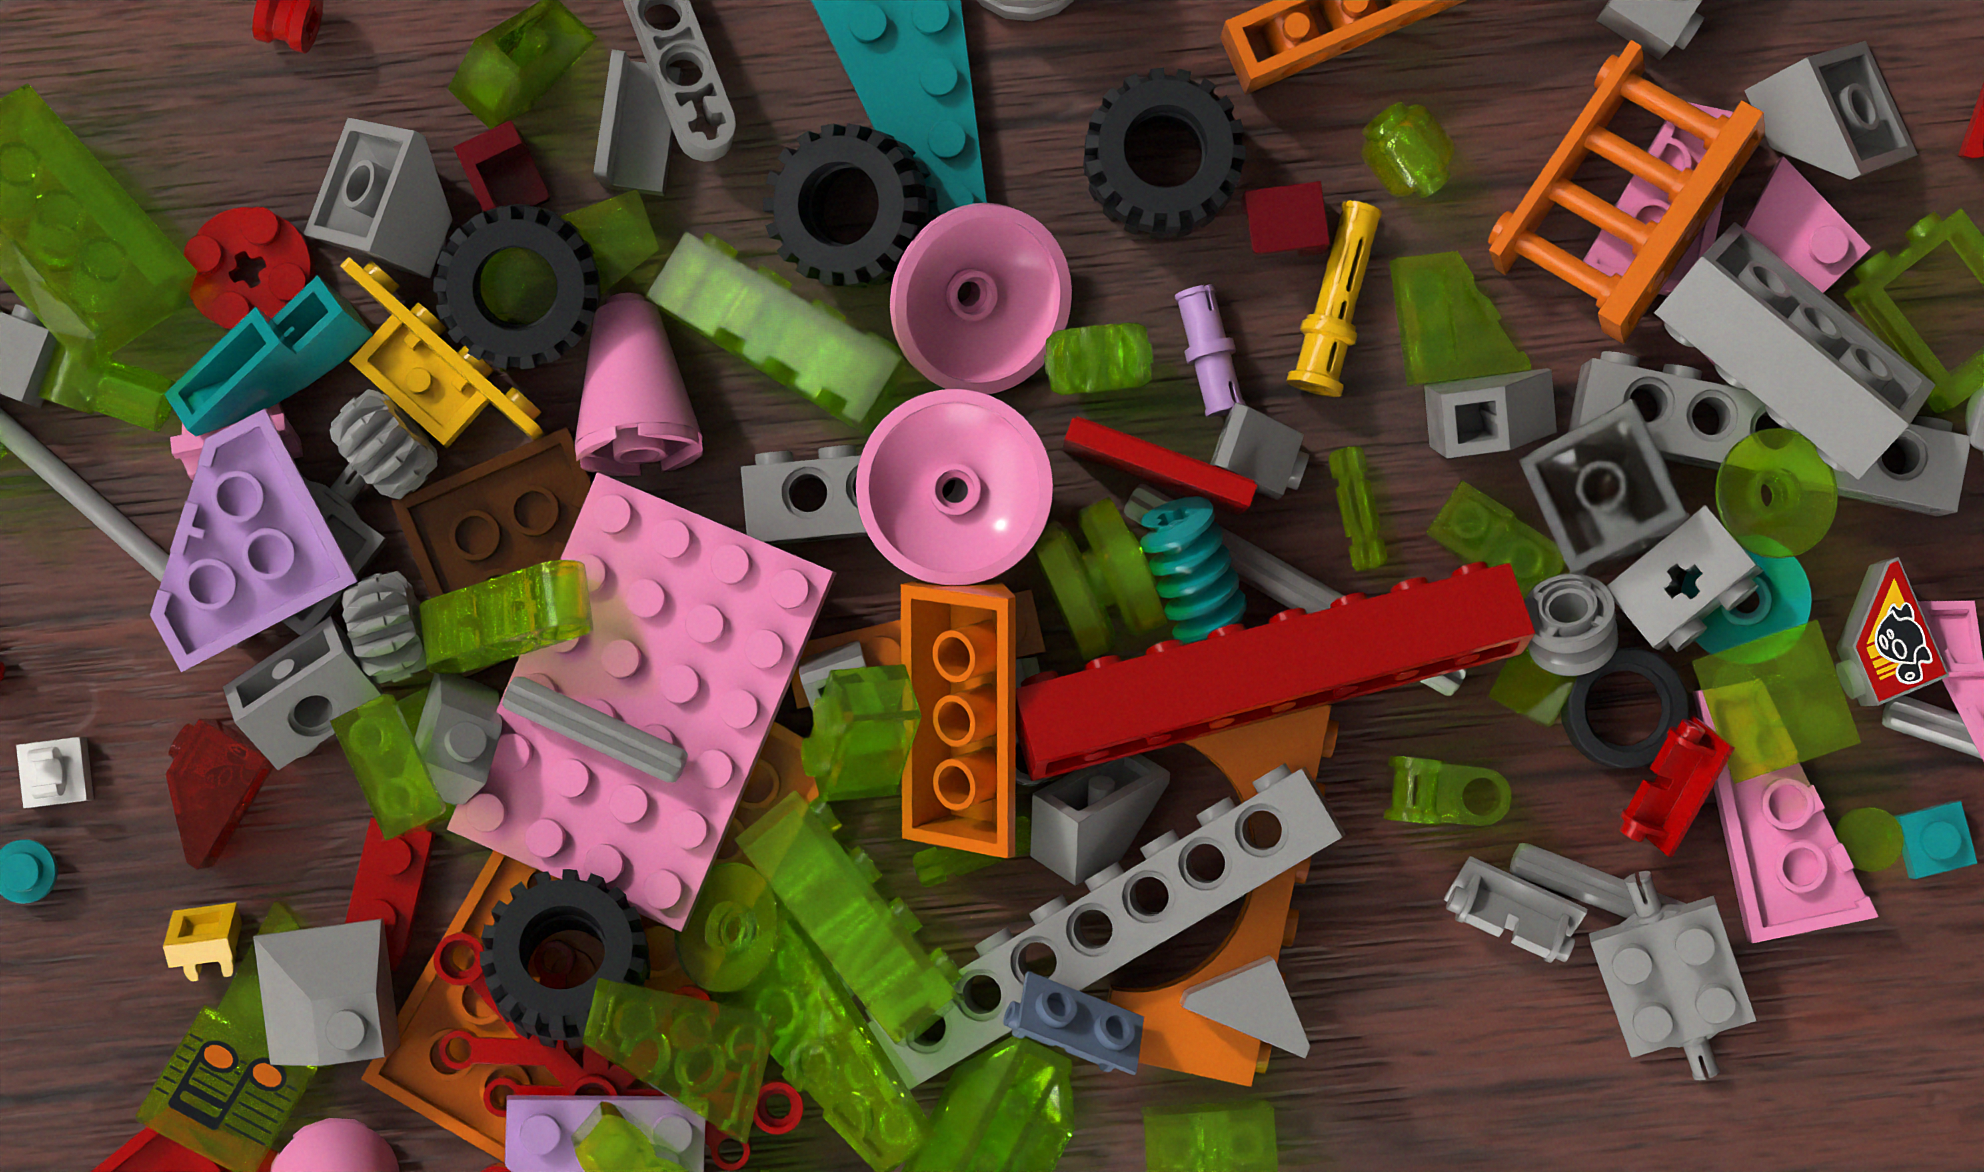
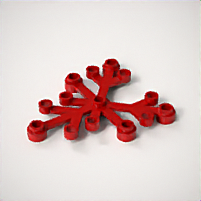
[433,931,805,1172]

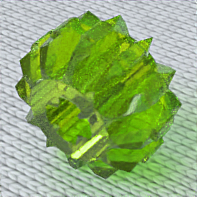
[1044,322,1154,396]

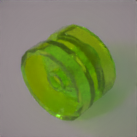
[1032,497,1168,662]

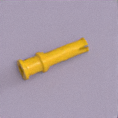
[1286,200,1382,397]

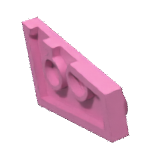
[1583,102,1733,296]
[1703,156,1871,365]

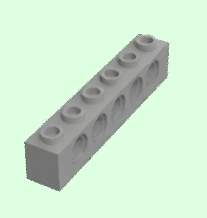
[1566,351,1971,517]

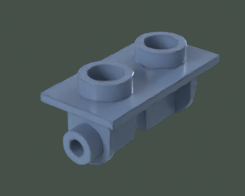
[1003,971,1144,1075]

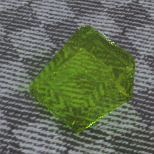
[1488,645,1578,727]

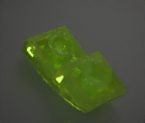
[1426,480,1571,601]

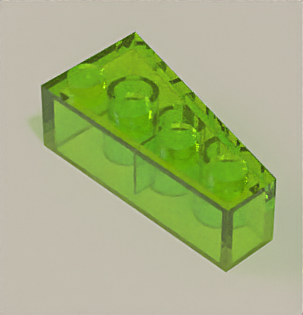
[645,232,906,436]

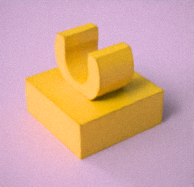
[163,902,242,981]

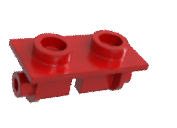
[1620,716,1735,858]

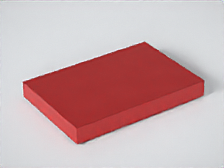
[1062,416,1257,515]

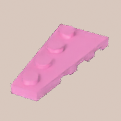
[1693,678,1879,943]

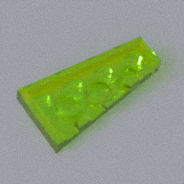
[709,918,937,1172]

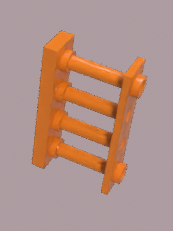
[1488,40,1765,344]

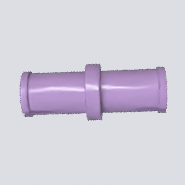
[1175,284,1246,418]

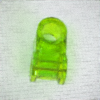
[1383,755,1512,826]

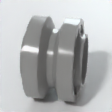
[1524,574,1618,676]

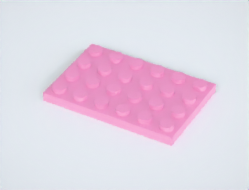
[447,472,836,932]

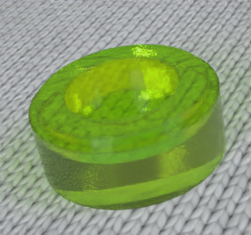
[1834,807,1904,872]

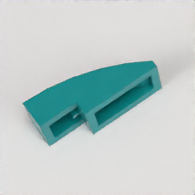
[164,275,373,436]

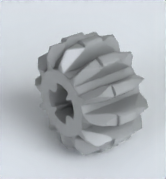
[330,389,438,500]
[341,571,433,684]

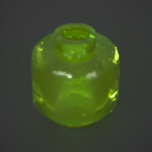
[1360,101,1456,198]

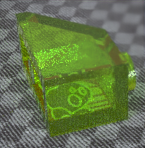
[447,0,597,129]

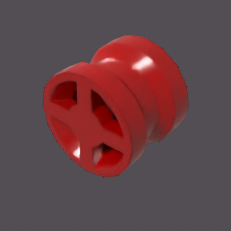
[252,0,323,54]

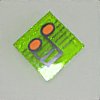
[135,1005,318,1172]

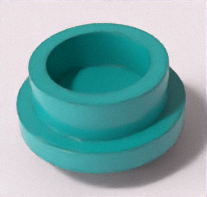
[0,839,58,904]

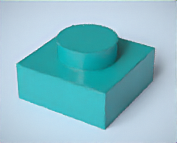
[1892,801,1978,879]

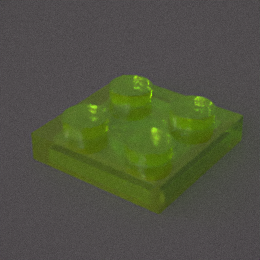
[1691,619,1861,784]

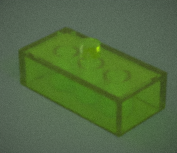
[0,83,197,371]

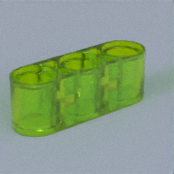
[419,560,593,674]

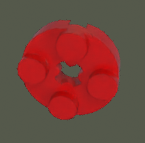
[183,207,316,331]

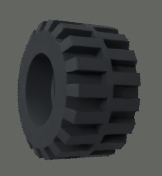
[1083,67,1246,239]
[763,123,938,288]
[433,204,601,370]
[480,869,651,1049]

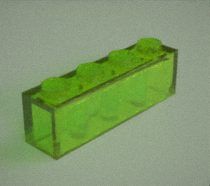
[734,790,965,1048]

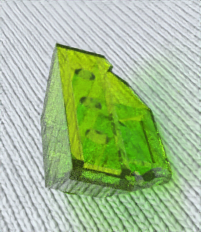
[901,1036,1075,1172]

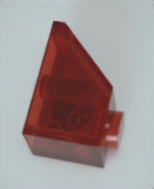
[165,718,274,870]

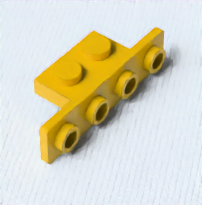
[340,257,545,449]

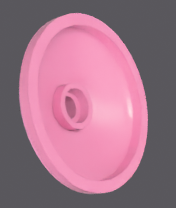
[890,203,1072,394]
[856,389,1053,586]

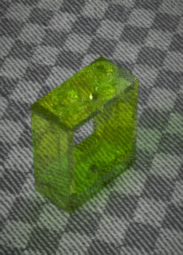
[1843,208,1984,414]

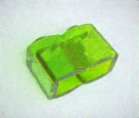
[571,1101,694,1172]

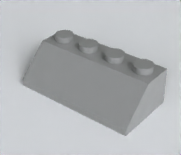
[1654,222,1936,480]

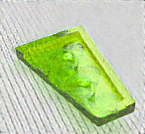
[480,189,660,373]
[582,977,778,1144]

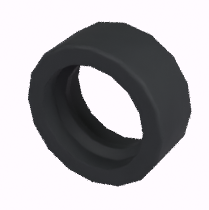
[1560,647,1689,768]

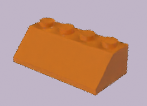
[901,579,1016,859]

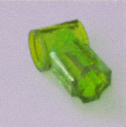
[37,336,176,433]

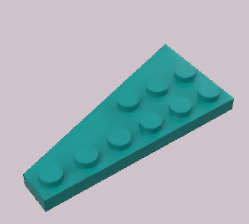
[811,0,987,217]

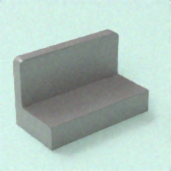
[594,49,683,196]

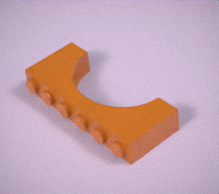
[1107,705,1339,1087]

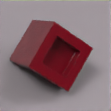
[453,120,550,212]
[1241,181,1330,257]

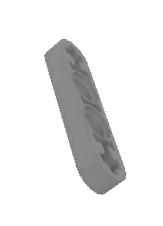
[623,0,736,162]

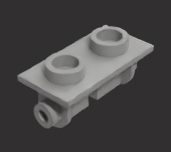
[1444,856,1588,963]

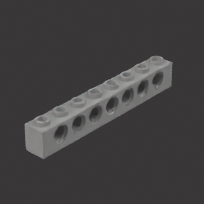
[854,763,1346,1099]

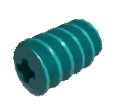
[1140,496,1247,643]

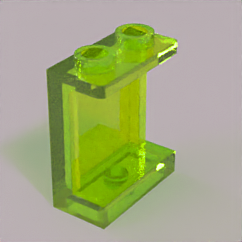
[330,687,456,841]

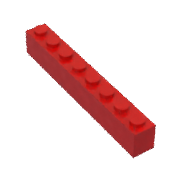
[1016,561,1535,781]

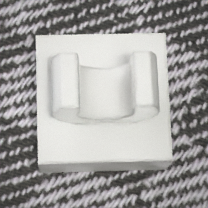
[16,737,94,808]

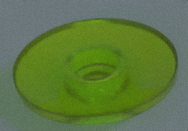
[1715,428,1838,558]
[674,862,782,993]

